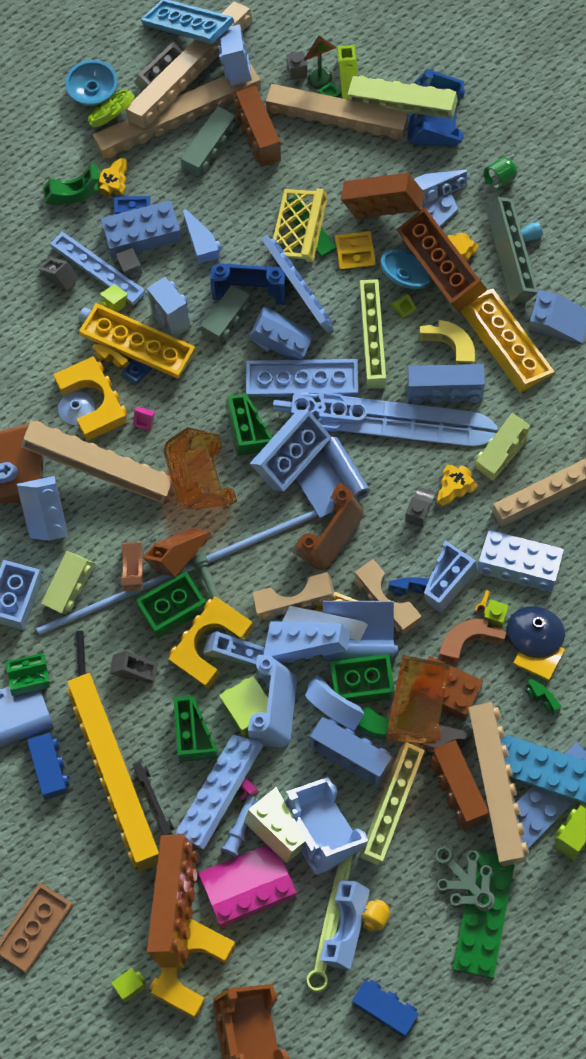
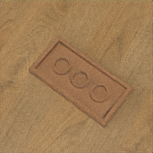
[0,882,73,974]

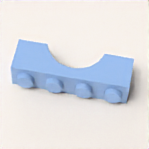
[320,880,370,969]

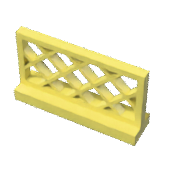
[270,188,328,262]

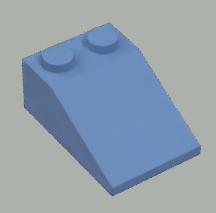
[528,290,586,344]

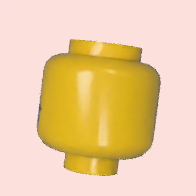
[361,900,391,932]

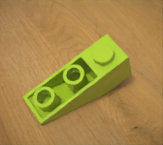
[337,45,358,100]

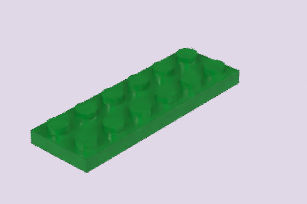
[453,849,515,979]

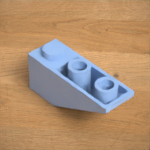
[415,170,467,205]

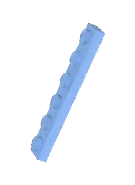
[50,232,145,306]

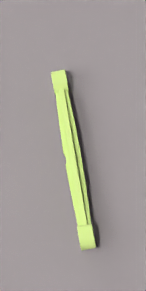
[307,855,353,993]

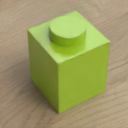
[98,284,128,312]
[484,599,509,629]
[111,968,145,1003]

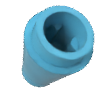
[521,222,543,242]

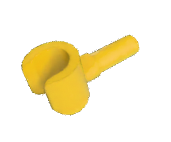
[475,590,490,616]

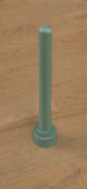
[191,553,235,637]

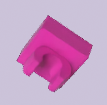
[133,407,155,431]
[236,777,259,800]

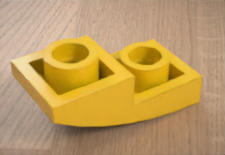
[92,344,130,369]

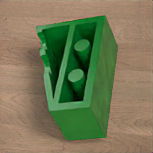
[225,394,273,456]
[173,696,219,762]

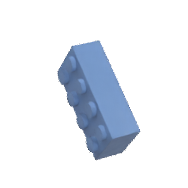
[101,200,181,259]
[407,364,485,405]
[310,716,392,788]

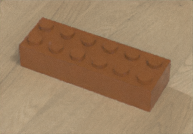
[396,207,488,313]
[147,834,199,968]

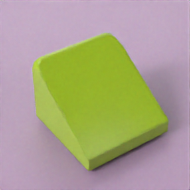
[390,293,417,319]

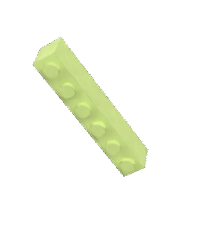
[348,76,458,119]
[360,279,386,389]
[359,742,425,865]

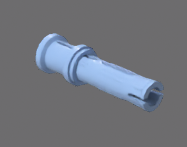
[221,795,259,857]

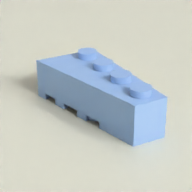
[263,621,351,663]

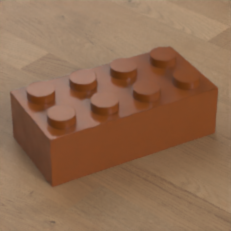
[234,85,281,167]
[341,172,424,219]
[430,740,489,832]

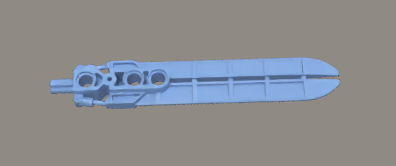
[273,391,497,446]

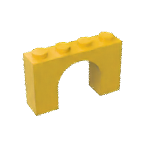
[53,356,128,442]
[168,596,255,689]
[150,919,236,1020]

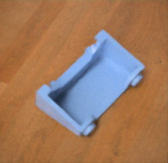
[248,654,297,747]
[284,777,368,875]

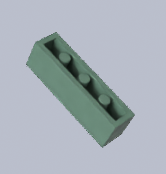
[180,106,237,176]

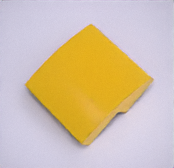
[335,231,376,270]
[513,647,565,682]

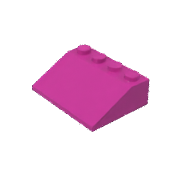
[198,845,297,929]

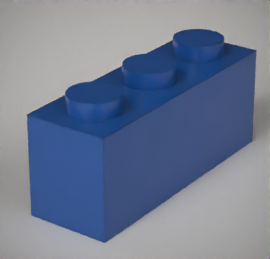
[27,733,70,800]
[352,980,419,1038]

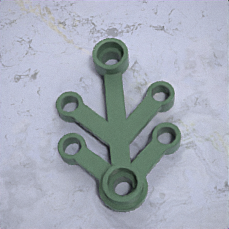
[435,847,495,911]

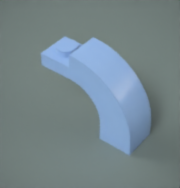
[305,675,364,730]

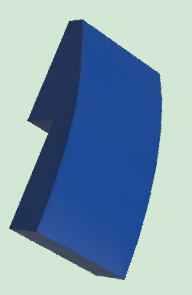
[121,360,152,386]
[388,577,429,596]

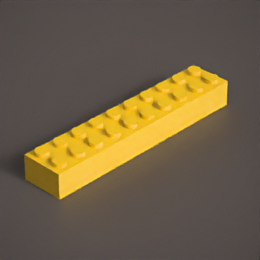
[66,673,159,872]

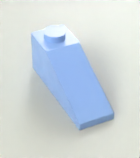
[183,210,221,264]
[203,631,265,666]

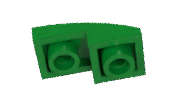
[525,679,562,715]

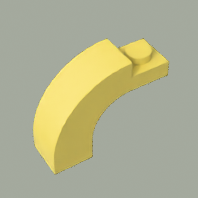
[419,320,475,365]

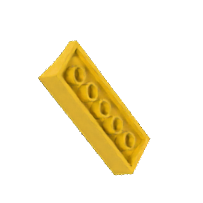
[461,289,554,393]
[79,303,195,379]

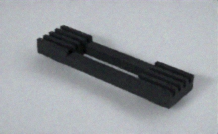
[133,761,174,835]

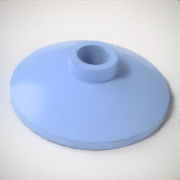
[58,392,95,425]

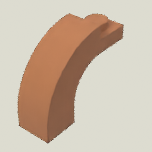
[121,541,144,592]
[439,619,506,664]

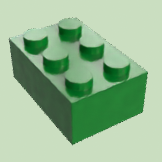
[136,571,206,639]
[330,654,395,704]

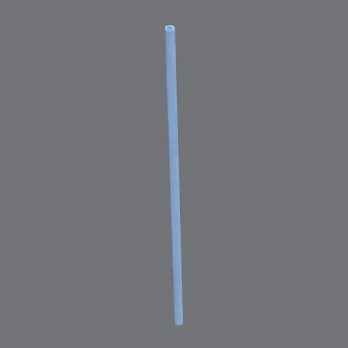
[36,510,318,635]

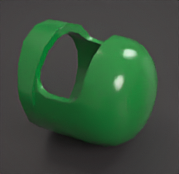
[483,157,517,190]

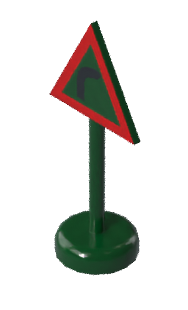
[303,35,336,89]

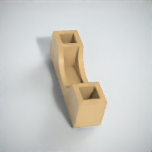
[354,559,422,635]
[253,572,336,620]

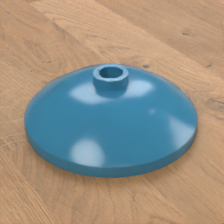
[65,60,118,106]
[380,249,432,289]

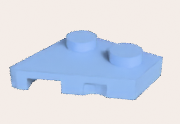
[421,194,458,226]

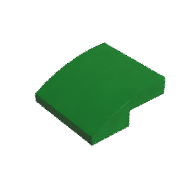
[6,653,50,696]

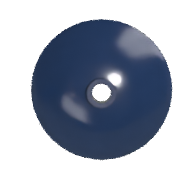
[506,606,565,658]

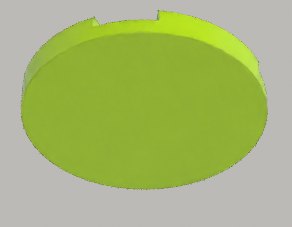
[88,89,135,127]

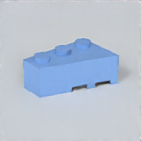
[424,541,477,613]

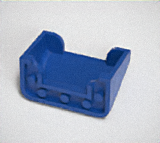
[408,69,465,146]
[210,263,288,305]

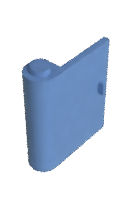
[296,437,370,519]
[323,601,398,661]
[0,686,54,748]

